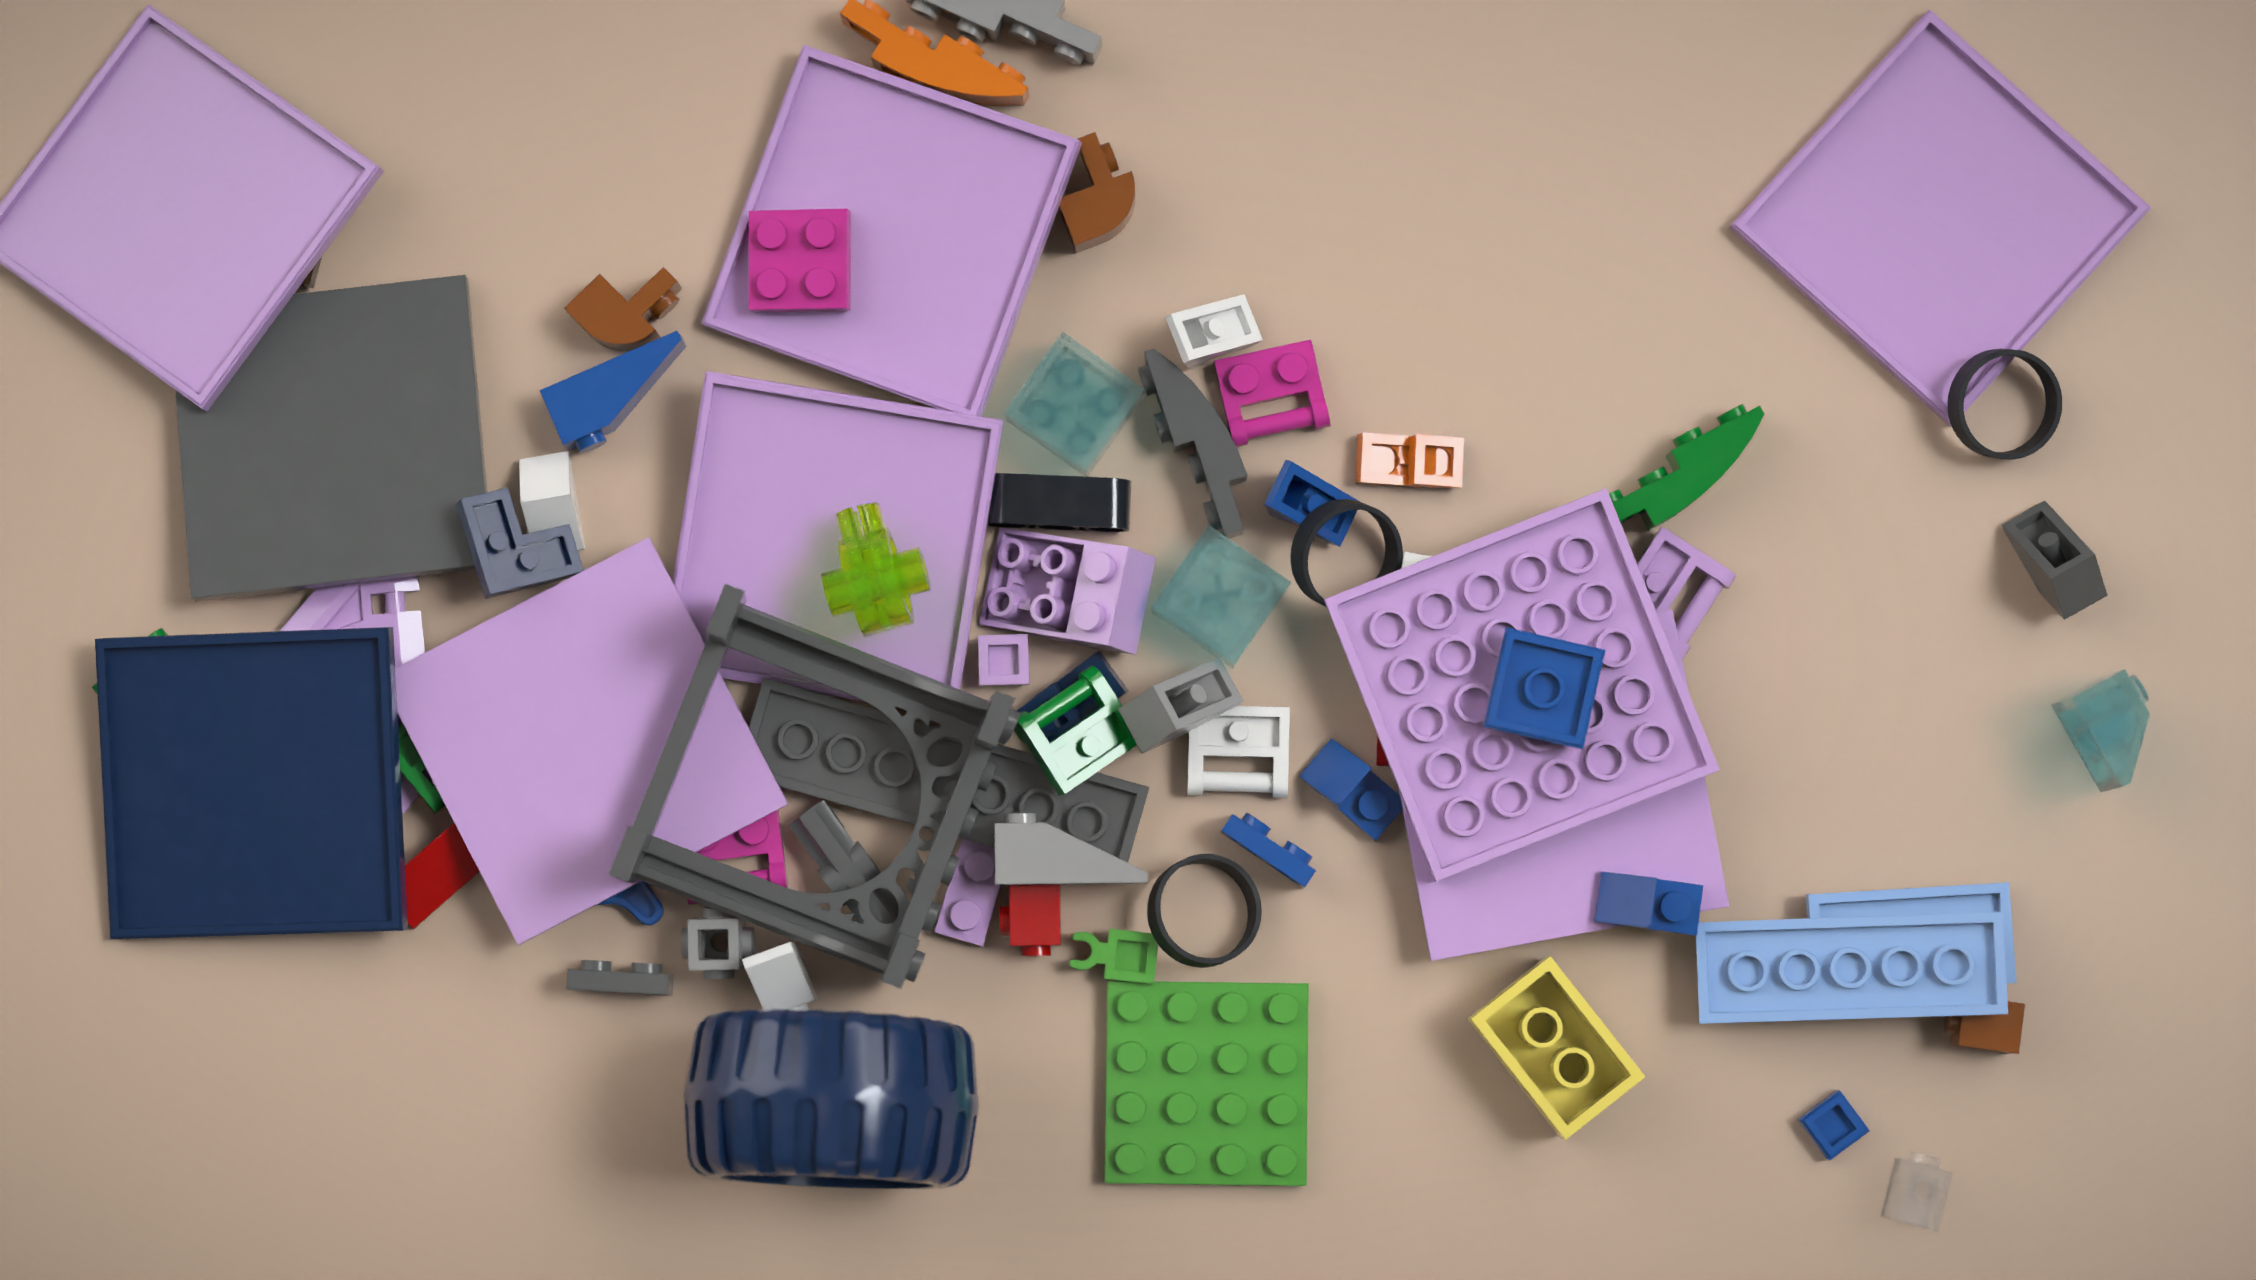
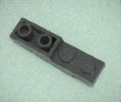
[1138,349,1248,540]

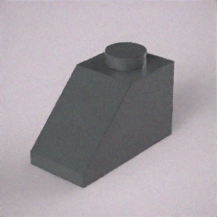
[2002,500,2108,620]

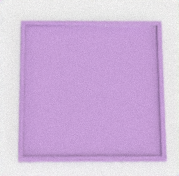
[0,4,384,412]
[1729,9,2151,427]
[701,45,1082,416]
[673,370,1004,701]
[395,537,789,945]
[1398,609,1729,961]

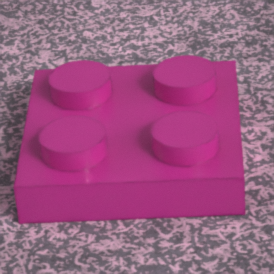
[749,208,851,312]

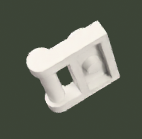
[1187,706,1290,798]

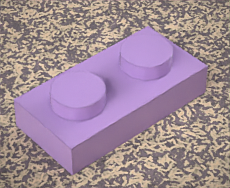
[935,839,1001,946]

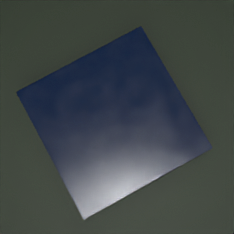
[95,627,408,939]

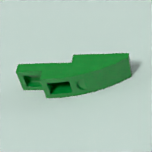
[1609,404,1765,532]

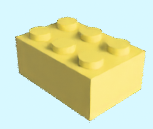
[1467,956,1645,1140]

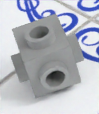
[681,907,755,979]

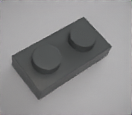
[566,960,674,995]

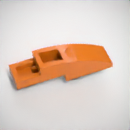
[840,0,1029,106]

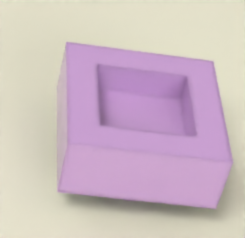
[978,634,1030,687]

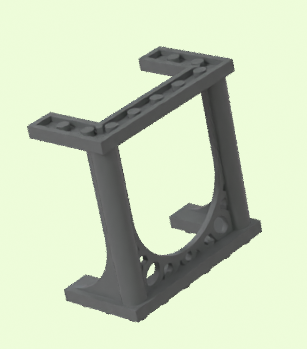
[609,584,1020,989]

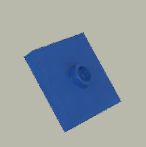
[1483,627,1605,750]

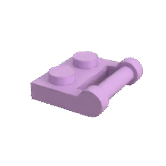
[1637,527,1736,660]

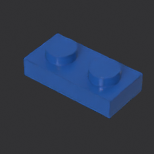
[1221,812,1316,888]

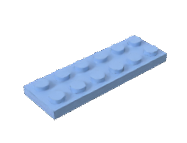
[1696,912,2008,1024]

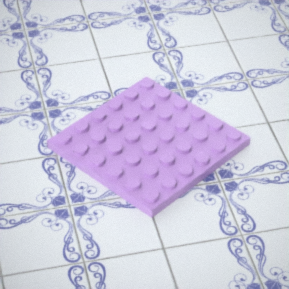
[1324,488,1720,882]

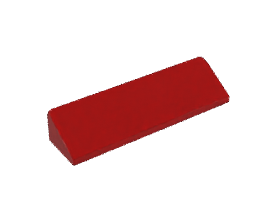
[405,823,480,929]

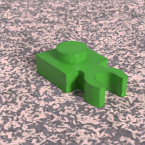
[1070,928,1158,984]

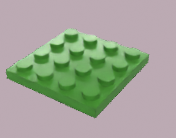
[1105,981,1309,1186]

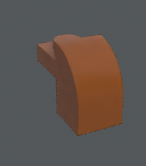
[1059,132,1135,253]
[564,267,682,351]

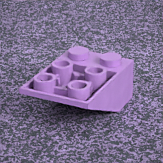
[979,527,1156,655]

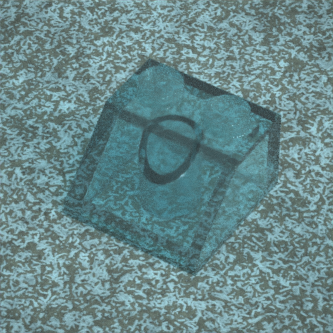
[2051,669,2150,792]

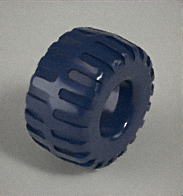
[684,1009,979,1189]

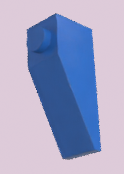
[540,330,686,453]

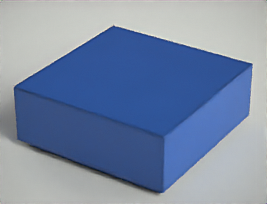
[1797,1090,1870,1161]

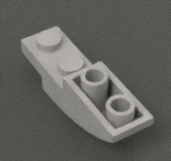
[906,0,1102,65]

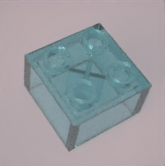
[1004,332,1145,477]
[1151,525,1291,669]

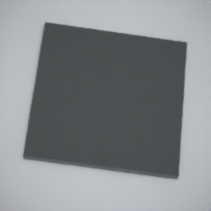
[175,274,487,602]

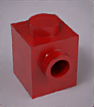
[1000,884,1061,956]

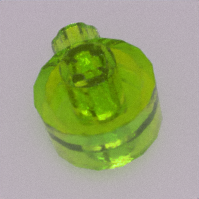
[821,502,931,637]

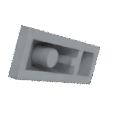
[995,813,1148,885]

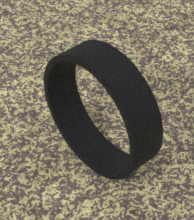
[1947,348,2062,460]
[1290,499,1403,607]
[1147,854,1262,968]

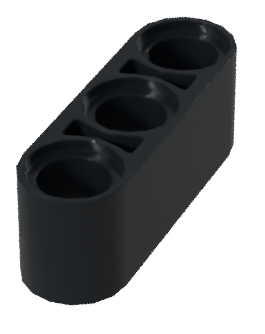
[987,473,1131,532]

